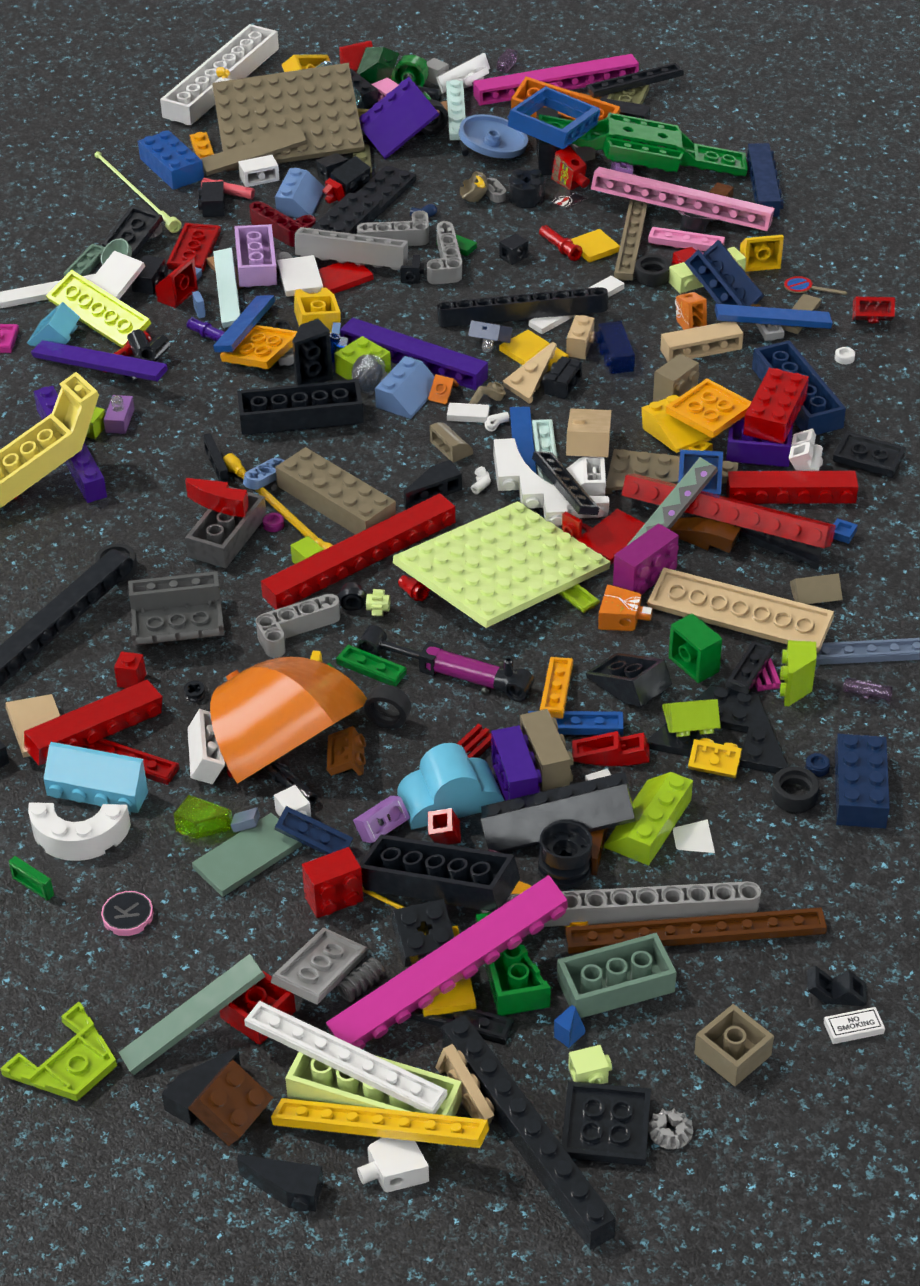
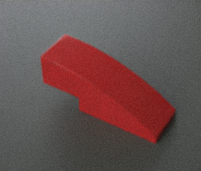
[185,478,249,518]
[572,731,650,766]

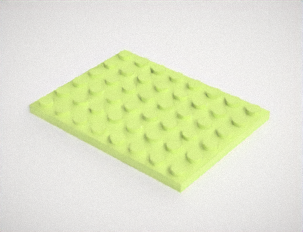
[393,501,611,628]

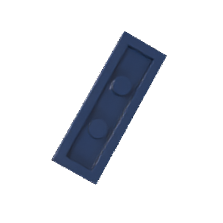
[275,806,353,855]

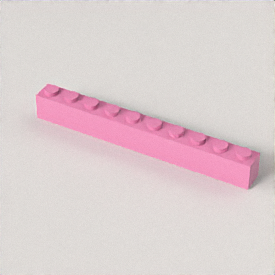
[591,167,775,231]

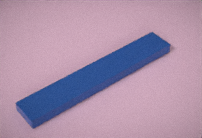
[213,295,275,352]
[714,304,832,329]
[510,407,537,491]

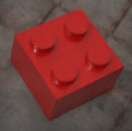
[302,847,364,918]
[219,970,296,1045]

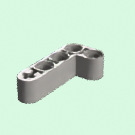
[357,211,429,246]
[427,221,462,284]
[256,594,340,658]

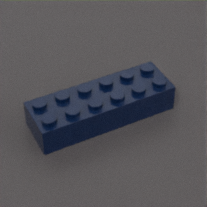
[752,340,846,435]

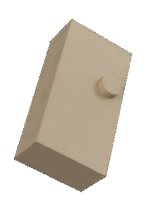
[566,409,611,457]

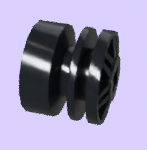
[538,821,592,889]

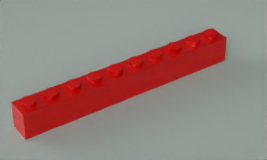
[621,474,836,548]
[261,493,456,610]

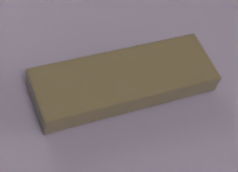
[781,294,821,334]

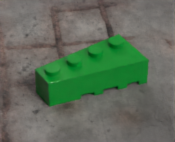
[476,912,551,1016]

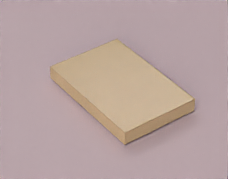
[6,694,60,758]

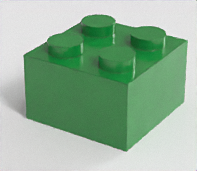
[668,613,722,684]

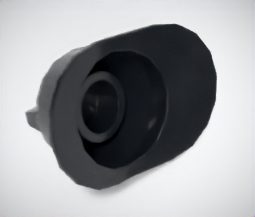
[678,211,720,234]

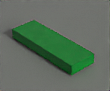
[336,645,407,687]

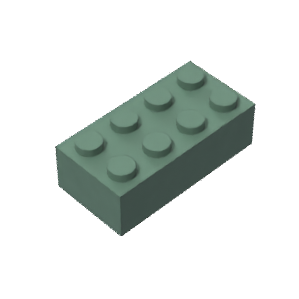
[557,933,677,1018]

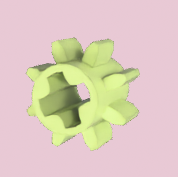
[366,589,390,616]

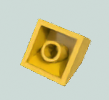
[740,235,784,272]

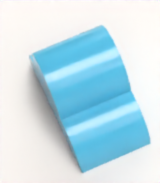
[397,743,504,830]

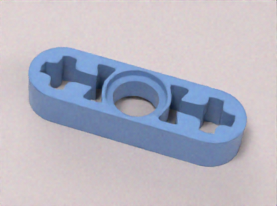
[243,458,285,490]

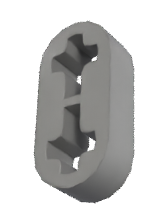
[485,178,506,203]

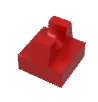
[322,178,345,204]

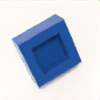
[833,518,858,544]

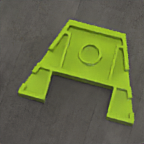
[0,1002,117,1101]

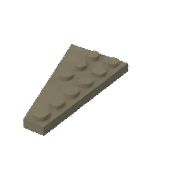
[605,449,738,495]

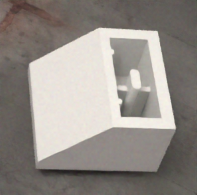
[566,456,606,496]

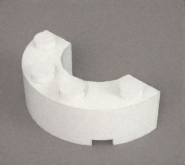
[28,803,131,861]

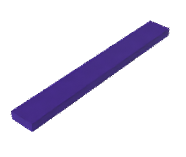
[31,340,168,382]

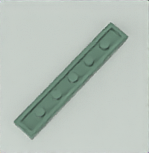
[119,954,265,1075]

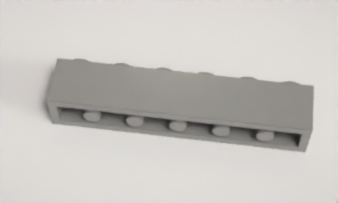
[295,227,408,270]

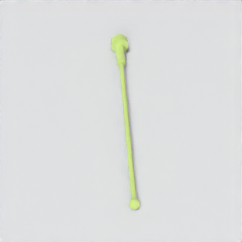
[95,151,182,233]

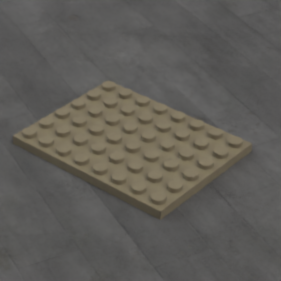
[212,63,365,171]

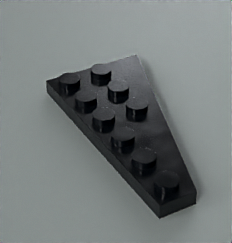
[697,516,829,570]

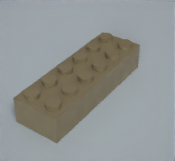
[275,447,396,535]

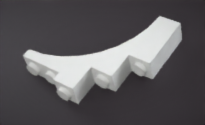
[493,438,609,527]

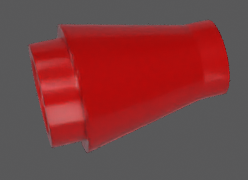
[398,575,430,601]

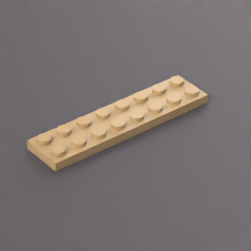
[647,568,834,653]

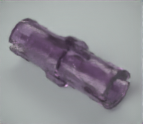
[843,677,893,701]

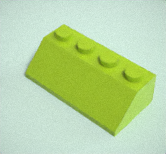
[604,772,693,866]

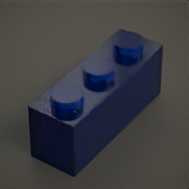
[595,321,635,374]

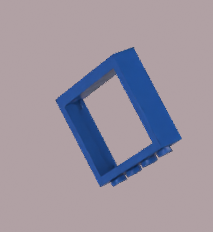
[507,86,600,149]

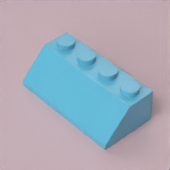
[44,742,148,813]

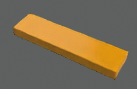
[540,657,573,719]

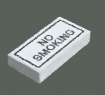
[824,1007,885,1044]

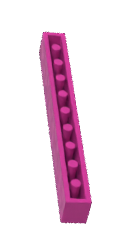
[473,54,639,106]
[326,875,567,1049]

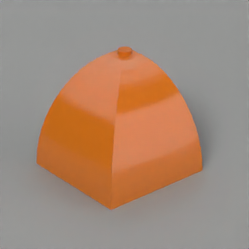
[210,657,367,784]

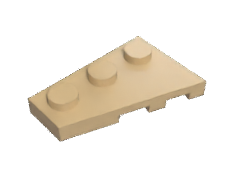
[435,1044,494,1124]

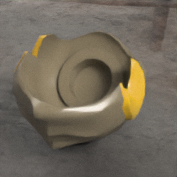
[460,171,488,203]

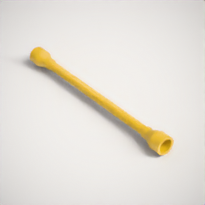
[223,453,333,550]

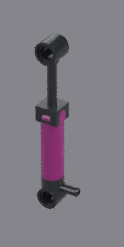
[357,625,534,701]

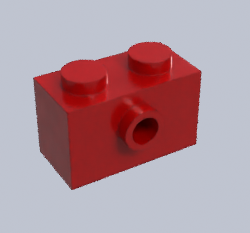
[852,297,895,323]

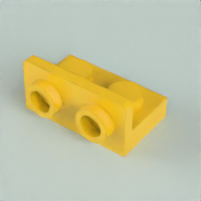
[688,738,742,778]

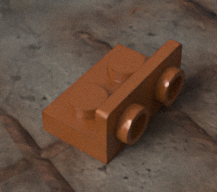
[327,726,366,776]

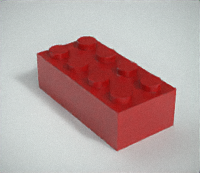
[743,368,809,444]

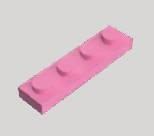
[648,227,725,251]

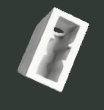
[357,1138,429,1192]

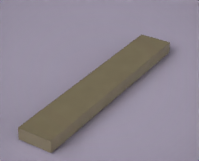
[201,127,307,176]

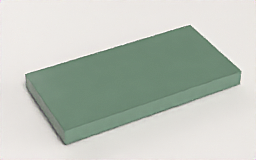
[192,813,302,897]

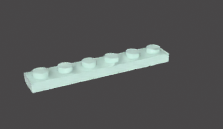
[446,80,466,140]

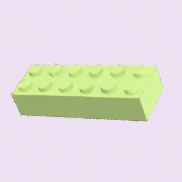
[285,1052,462,1145]

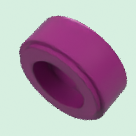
[262,513,284,532]

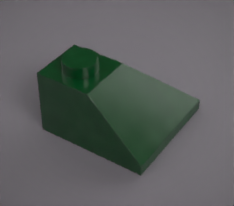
[357,47,399,84]

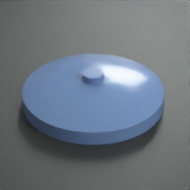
[459,114,528,158]

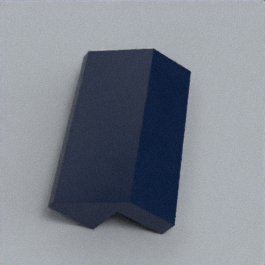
[684,240,765,306]

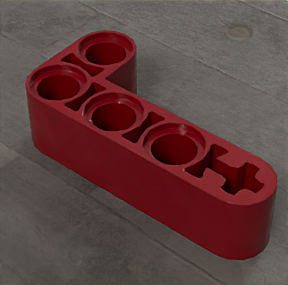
[249,201,316,247]

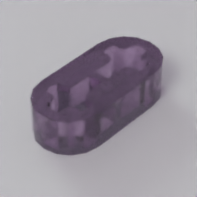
[497,49,517,73]

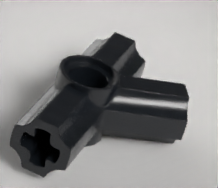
[122,329,171,383]

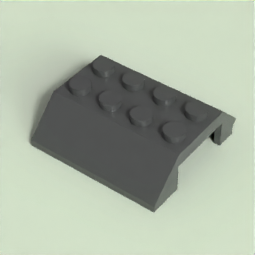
[128,571,225,646]

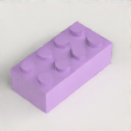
[234,224,277,287]

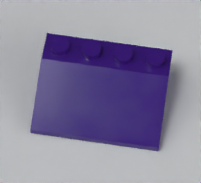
[359,77,440,159]

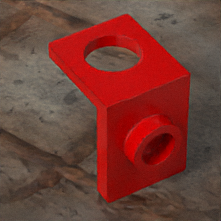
[562,512,592,540]

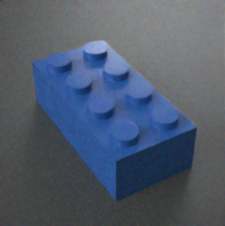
[138,130,204,190]

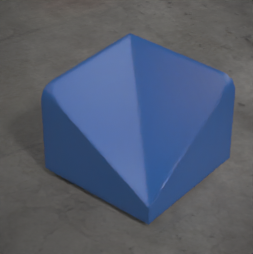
[554,1005,585,1048]

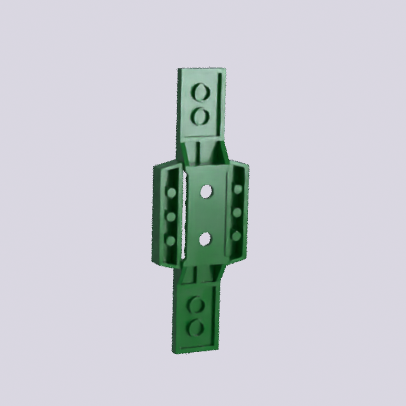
[538,113,748,176]

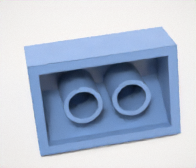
[275,168,325,218]
[375,356,435,419]

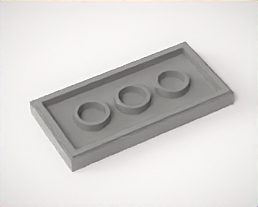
[271,928,368,1005]

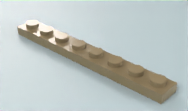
[614,199,648,281]

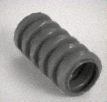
[337,957,386,1002]

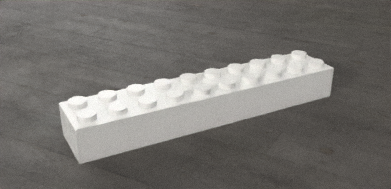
[160,24,279,125]

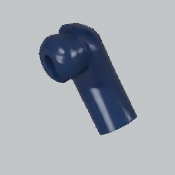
[410,204,437,218]

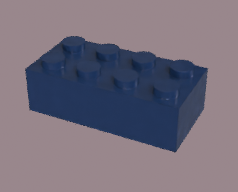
[835,734,890,828]

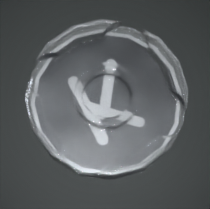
[352,354,387,394]

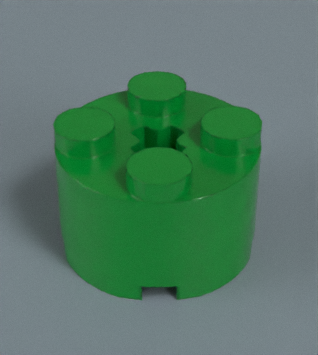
[392,55,429,87]

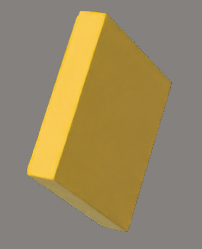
[571,229,620,263]

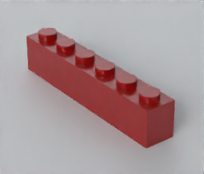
[726,471,858,504]
[24,680,163,766]

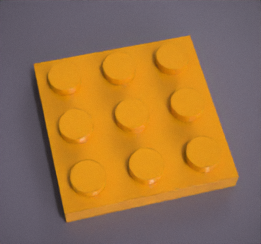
[220,325,297,369]
[666,379,751,438]

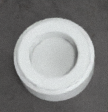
[835,347,855,365]

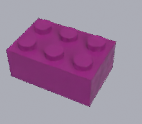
[613,523,679,595]

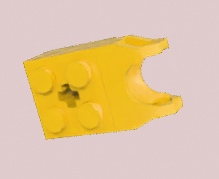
[294,287,341,335]

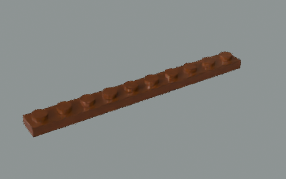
[565,907,827,954]

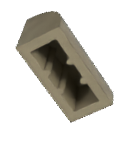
[430,422,473,463]
[790,573,843,604]

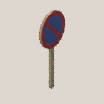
[784,276,847,295]

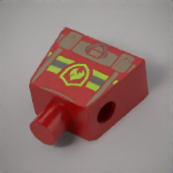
[551,146,590,190]

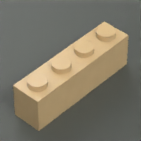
[660,321,743,362]

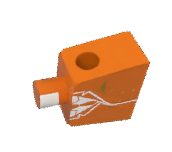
[675,292,707,330]
[598,585,653,631]

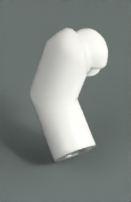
[485,412,509,431]
[471,466,491,494]

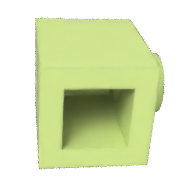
[568,1045,612,1084]

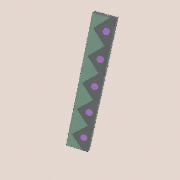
[628,457,718,545]

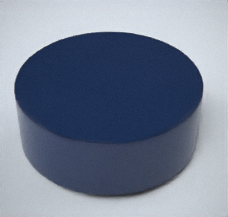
[805,753,830,777]

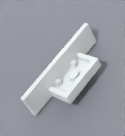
[436,53,490,93]

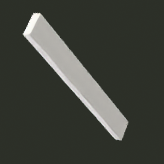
[244,1001,447,1114]

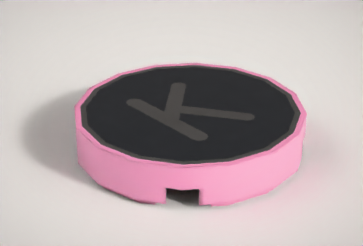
[101,891,154,936]

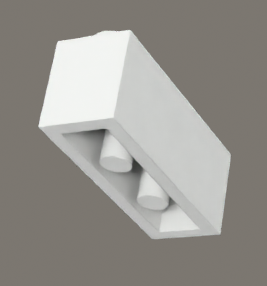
[188,709,225,784]

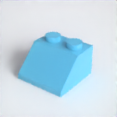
[27,302,80,346]

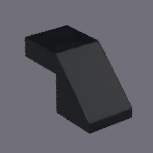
[807,965,867,1006]

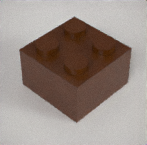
[188,1060,274,1146]

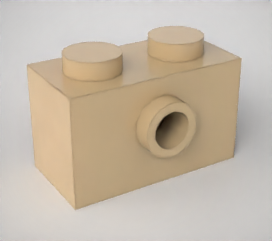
[566,315,595,359]

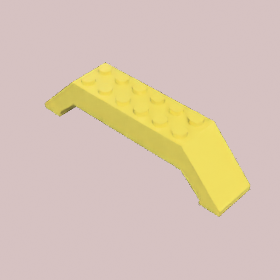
[0,372,99,508]

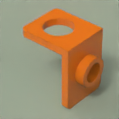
[428,374,459,405]

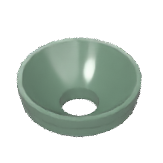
[101,238,132,265]

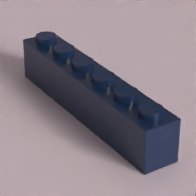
[747,143,784,217]

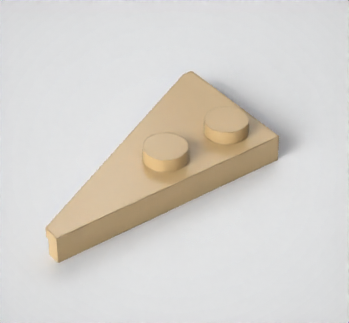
[503,342,557,404]

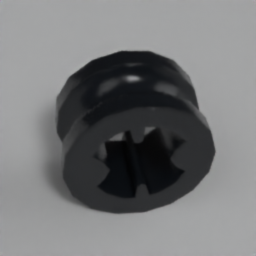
[184,681,206,702]

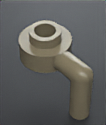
[468,382,506,404]

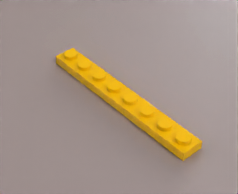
[271,1098,489,1148]

